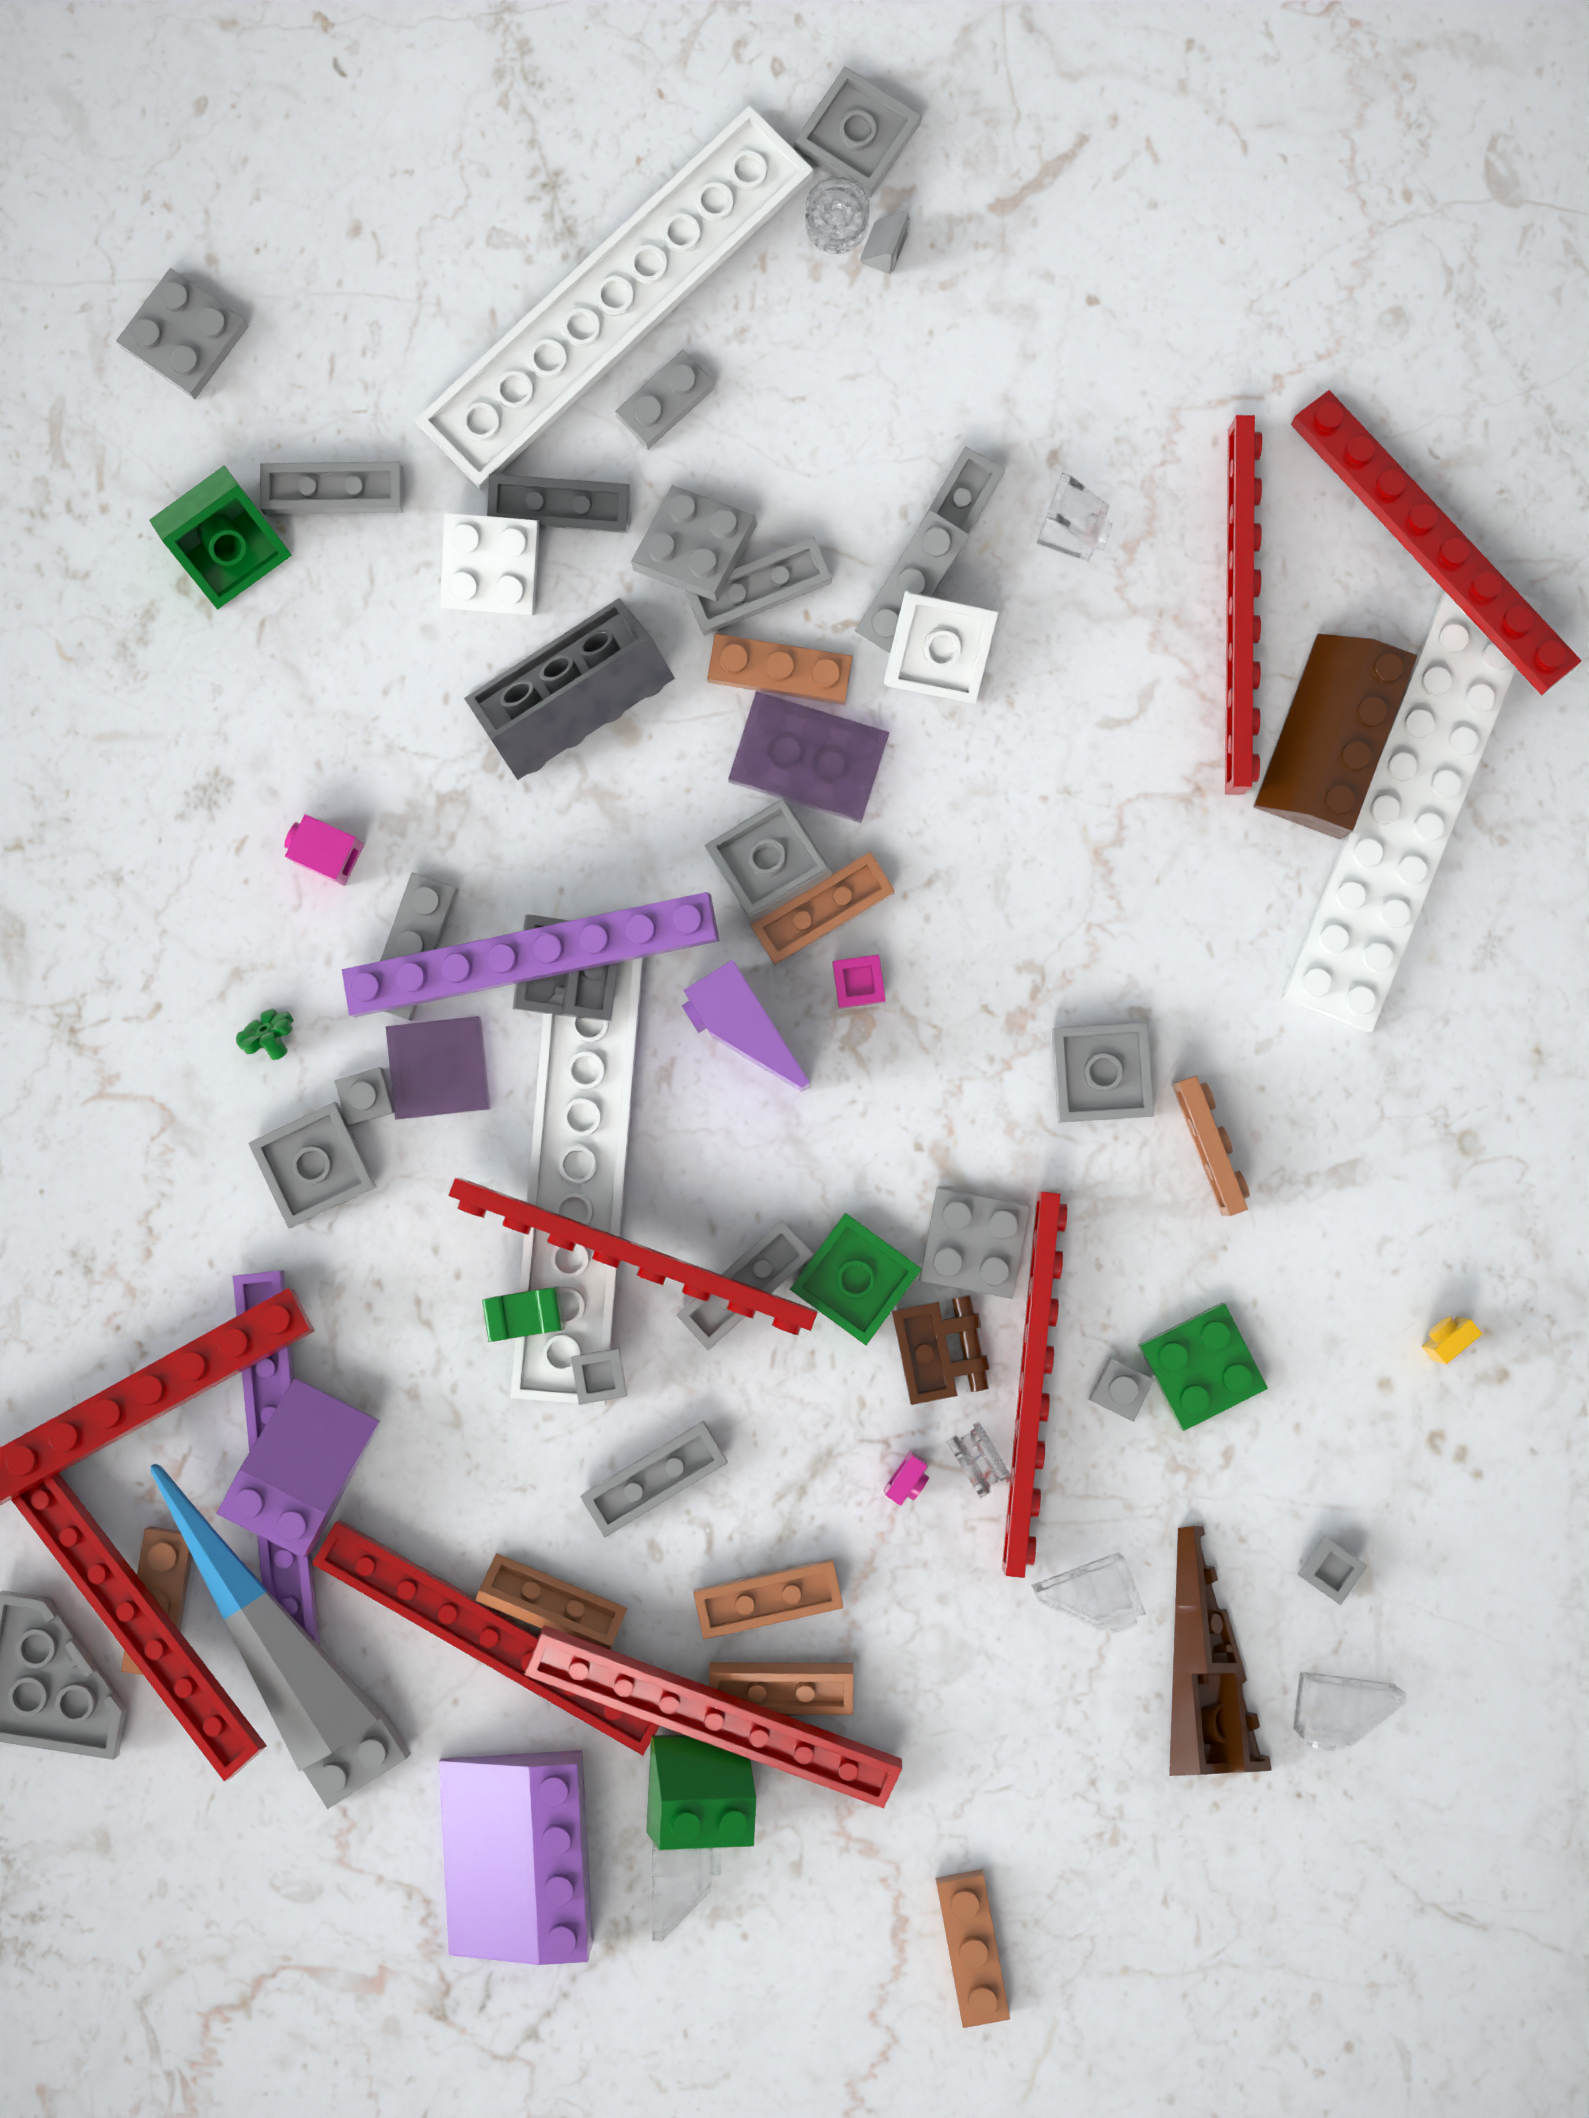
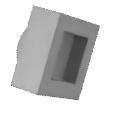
[334,1067,396,1126]
[571,1348,628,1405]
[1089,1357,1154,1422]
[1298,1535,1367,1605]

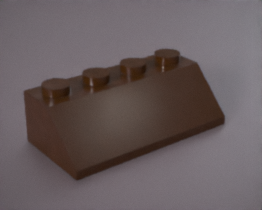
[1253,634,1418,840]

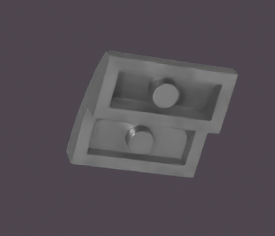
[512,914,618,1021]

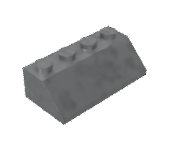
[464,598,675,780]

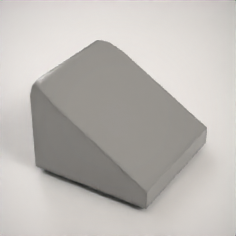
[861,211,910,274]

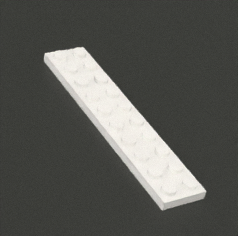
[415,105,814,491]
[1281,590,1542,1033]
[510,957,644,1406]

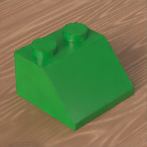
[149,465,292,610]
[646,1734,756,1850]

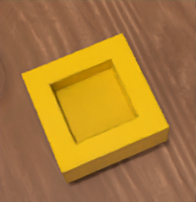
[1421,1317,1483,1365]

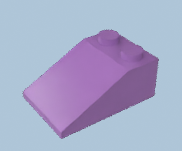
[681,960,810,1092]
[216,1378,380,1558]

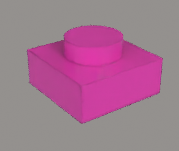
[832,955,886,1009]
[883,1450,929,1506]

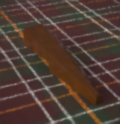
[1169,1526,1272,1776]

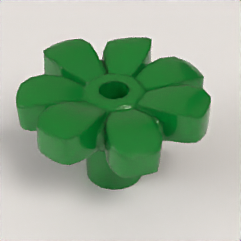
[236,1009,294,1060]

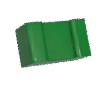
[482,1286,565,1342]

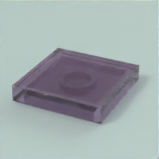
[385,1016,491,1120]

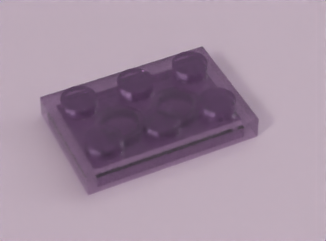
[728,691,890,823]

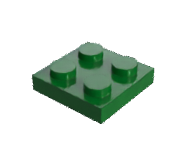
[789,1213,922,1346]
[1138,1303,1268,1431]

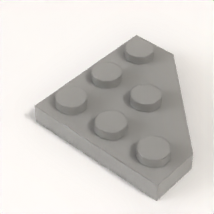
[0,1590,127,1760]

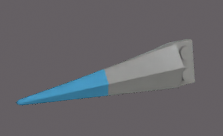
[151,1464,411,1809]

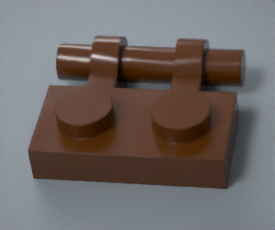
[892,1295,990,1405]

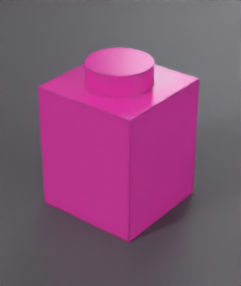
[284,814,365,886]

